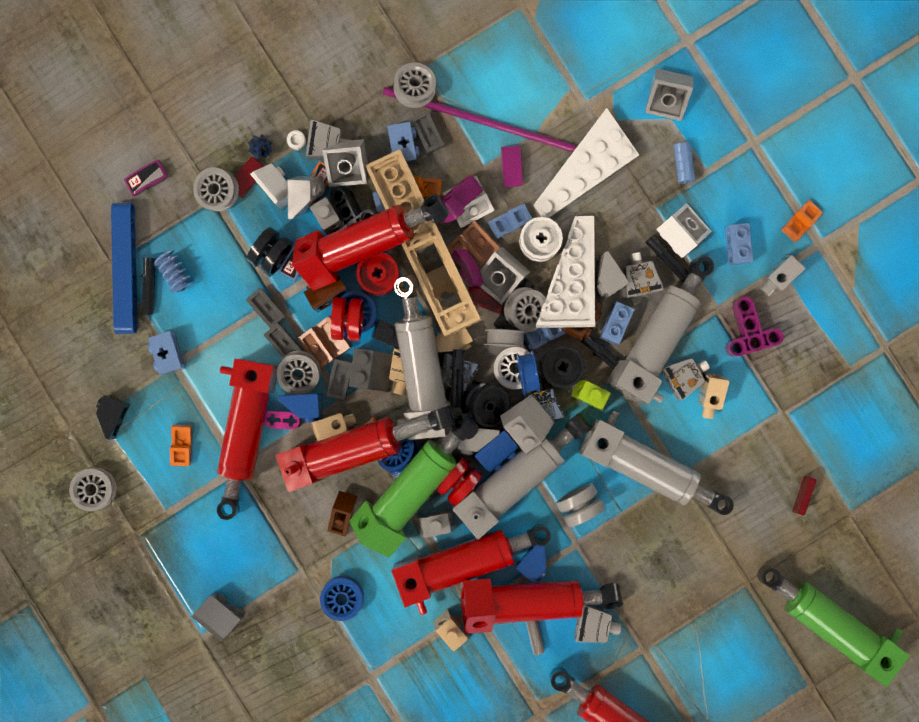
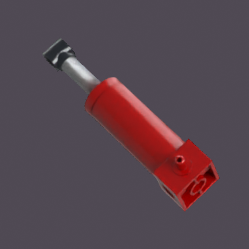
[276,405,455,492]

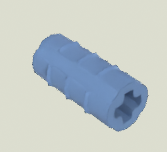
[673,142,695,184]

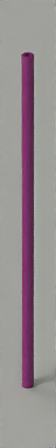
[383,87,578,152]

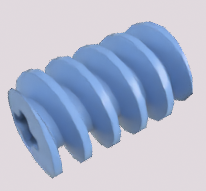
[154,250,194,293]

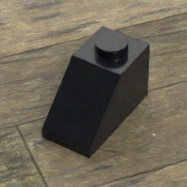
[96,395,130,440]

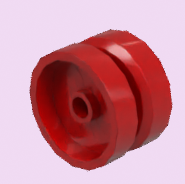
[356,253,400,297]
[331,297,364,341]
[436,456,483,506]

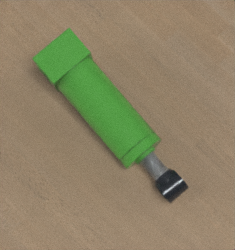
[349,413,479,558]
[757,565,910,687]

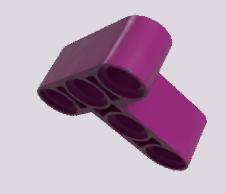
[435,174,483,226]
[725,297,784,357]

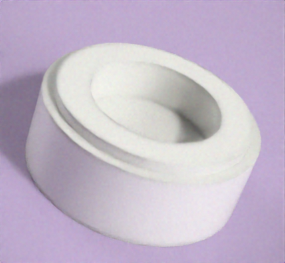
[287,130,307,151]

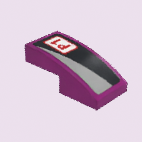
[124,160,169,196]

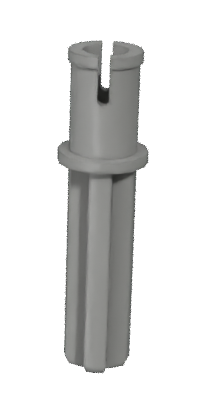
[526,621,544,655]

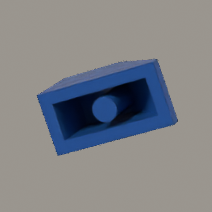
[515,537,546,583]

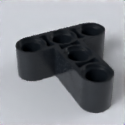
[329,187,379,233]

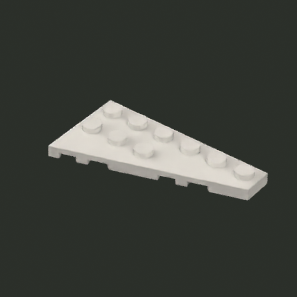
[533,108,639,218]
[536,216,595,328]

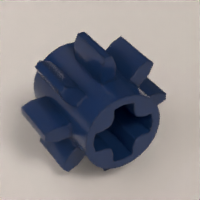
[248,134,272,159]

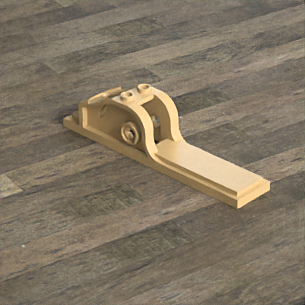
[365,149,481,337]

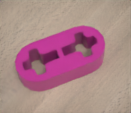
[264,411,301,430]

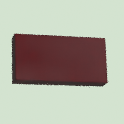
[234,156,264,198]
[468,286,504,314]
[792,476,817,516]

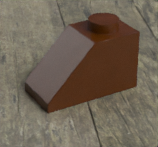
[327,491,358,537]

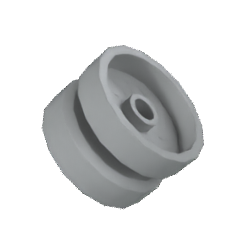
[555,483,606,527]

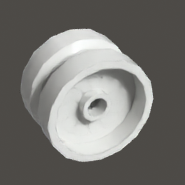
[519,217,563,262]

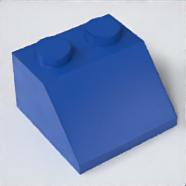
[278,394,324,422]
[474,429,519,473]

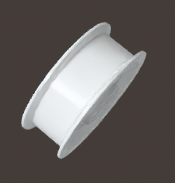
[494,347,531,389]

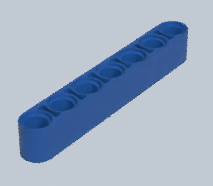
[111,203,138,334]

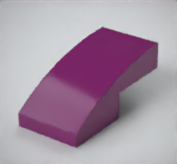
[501,145,523,187]
[451,249,484,287]

